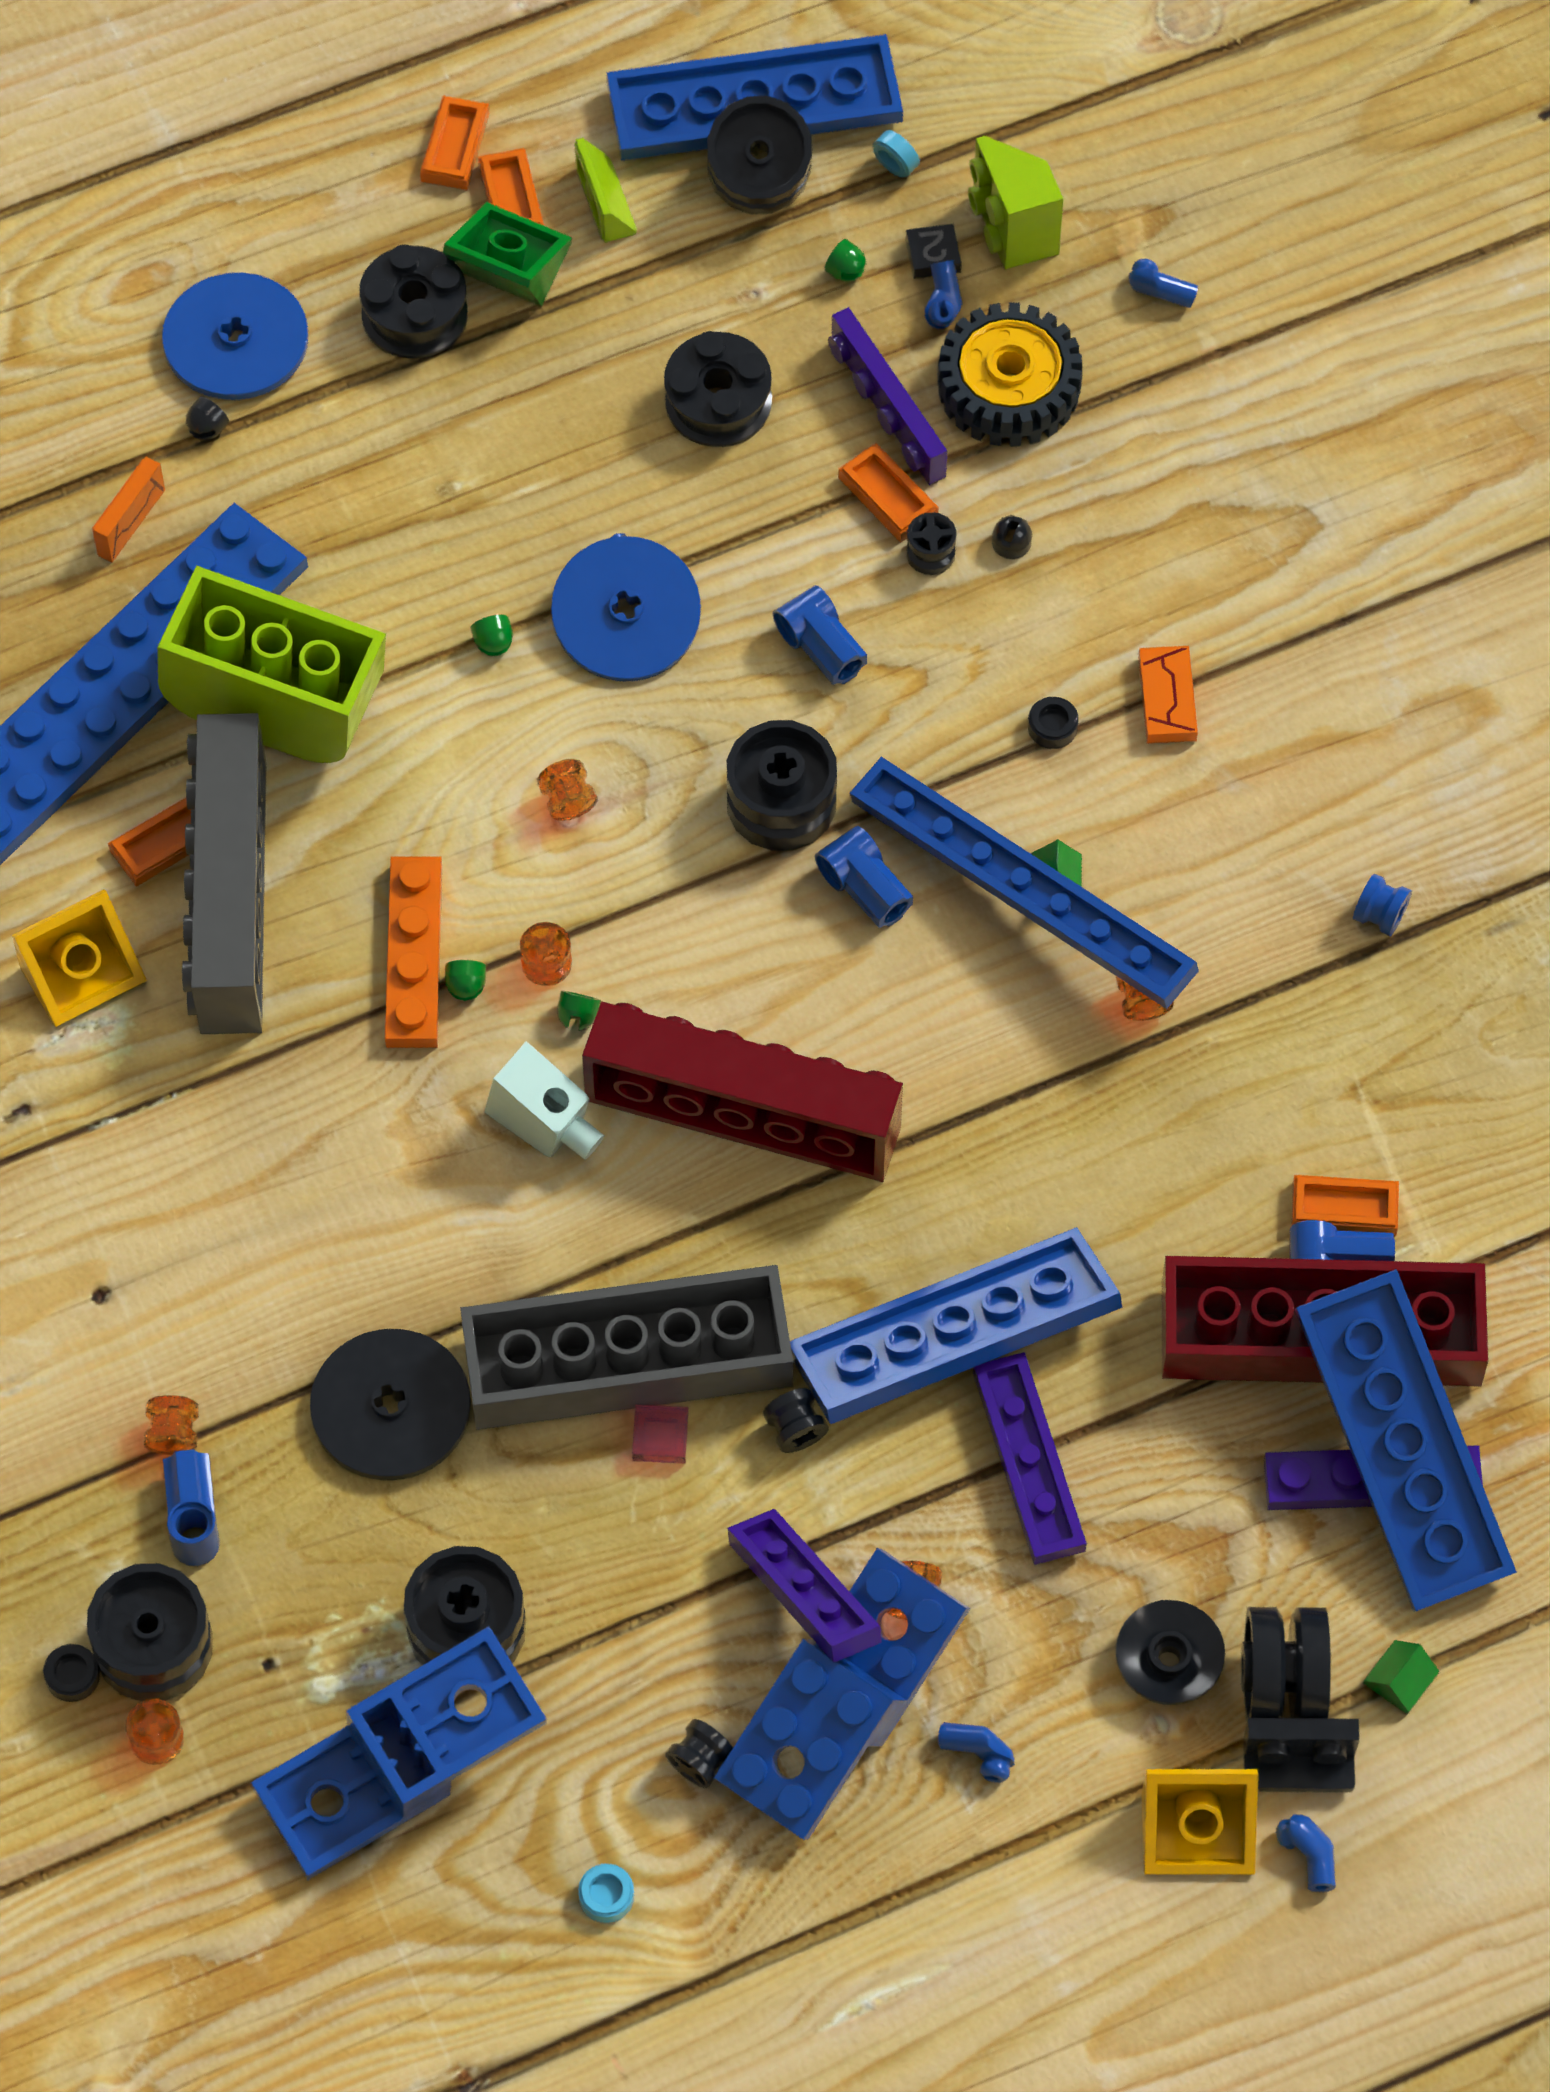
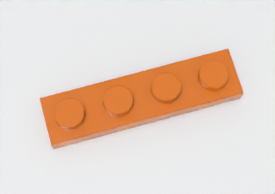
[385,856,443,1048]

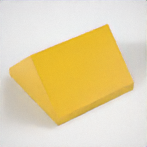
[12,889,147,1027]
[1142,1769,1258,1875]

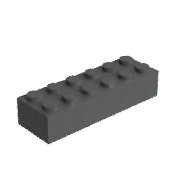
[182,713,266,1034]
[460,1265,793,1430]

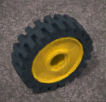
[938,302,1082,447]

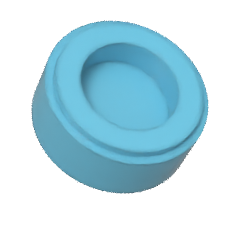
[873,130,920,177]
[578,1864,634,1923]

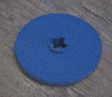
[162,272,309,400]
[551,536,701,682]

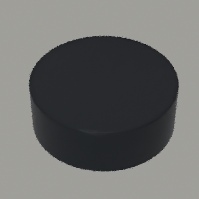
[1028,697,1079,749]
[43,1644,100,1702]

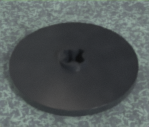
[310,1329,471,1480]

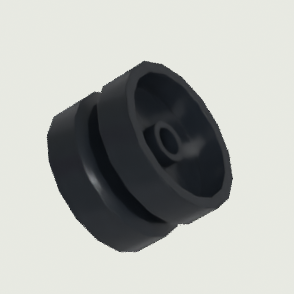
[707,96,812,214]
[727,720,837,851]
[403,1546,526,1665]
[87,1563,213,1702]
[1241,1607,1331,1722]

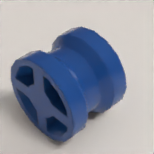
[1353,873,1412,937]

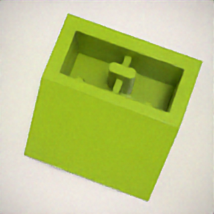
[968,136,1064,270]

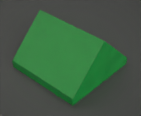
[443,202,572,306]

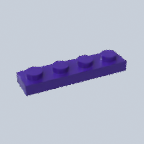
[828,307,947,485]
[973,1352,1087,1565]
[1264,1445,1483,1510]
[727,1508,882,1663]

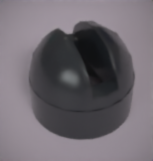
[186,397,229,440]
[992,515,1032,559]

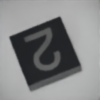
[906,224,961,279]

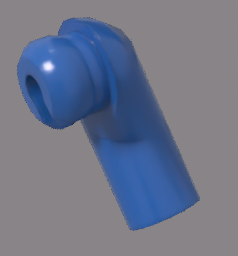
[1128,259,1198,308]
[924,260,962,329]
[938,1722,1015,1783]
[1276,1814,1336,1892]

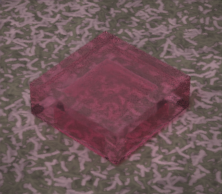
[632,1405,689,1464]

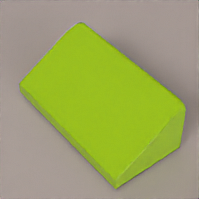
[574,137,637,243]

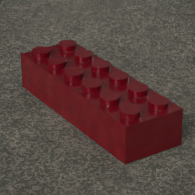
[582,1001,903,1182]
[1162,1256,1488,1387]

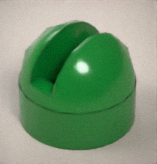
[824,239,866,282]
[470,615,513,656]
[445,960,486,1001]
[557,991,601,1031]

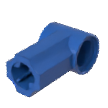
[772,585,867,685]
[814,826,913,928]
[1290,1220,1395,1261]
[163,1449,220,1566]

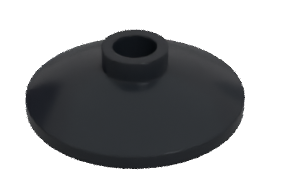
[1116,1600,1225,1705]

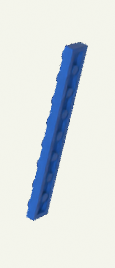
[850,756,1199,1009]

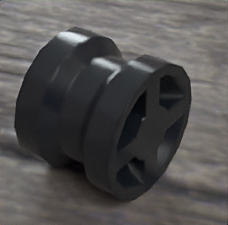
[907,512,957,575]
[763,1388,829,1453]
[665,1719,733,1788]

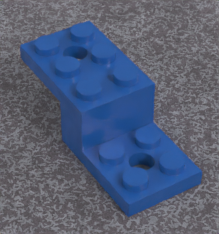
[714,1548,970,1840]
[251,1626,547,1880]

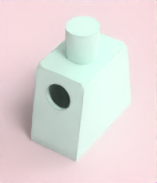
[485,1042,604,1160]

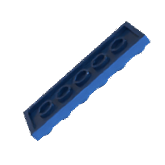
[606,34,903,161]
[790,1227,1123,1425]
[1295,1269,1517,1612]

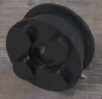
[359,244,468,359]
[664,331,772,447]

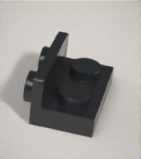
[1243,1718,1360,1792]

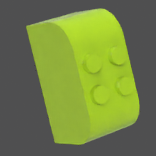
[157,565,386,763]

